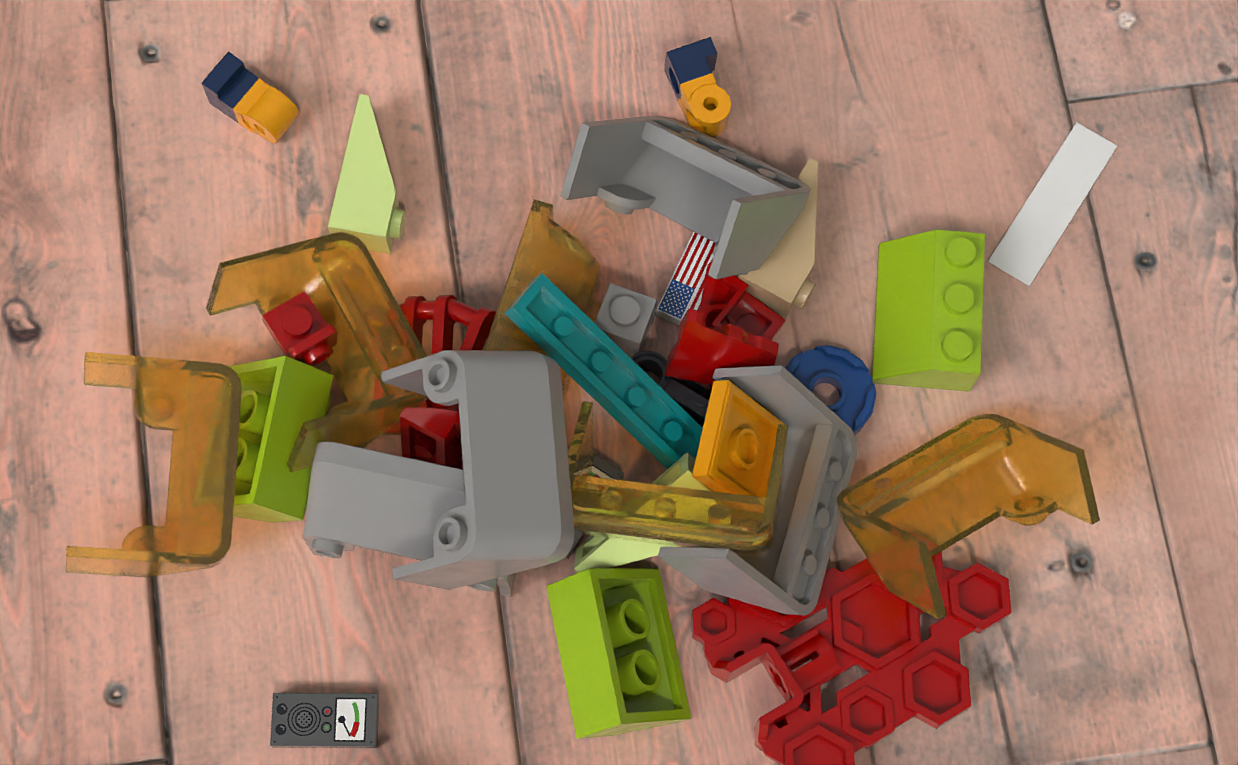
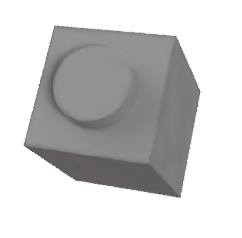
[594,283,657,358]

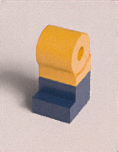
[664,37,731,137]
[201,51,300,144]

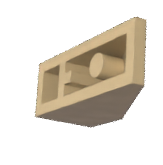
[738,158,819,320]

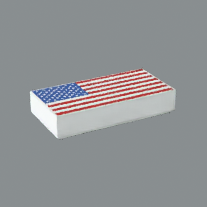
[656,232,716,325]

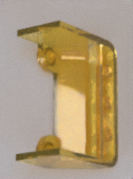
[206,232,428,472]
[66,352,242,578]
[568,401,789,555]
[837,414,1100,619]

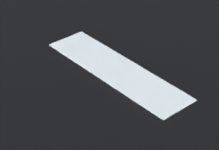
[988,122,1117,286]

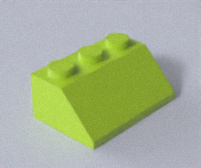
[872,229,985,392]
[195,356,333,523]
[546,568,692,739]

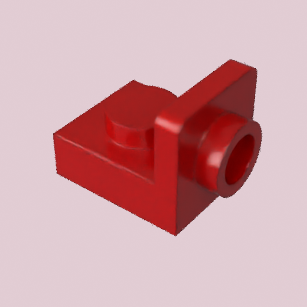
[262,291,338,367]

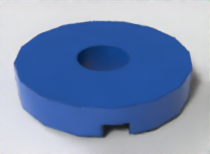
[785,345,877,435]

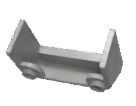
[560,116,811,279]
[381,350,575,590]
[658,366,857,615]
[303,442,516,597]

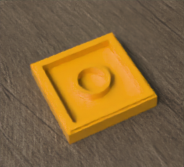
[692,380,784,517]

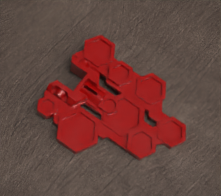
[691,532,1012,765]

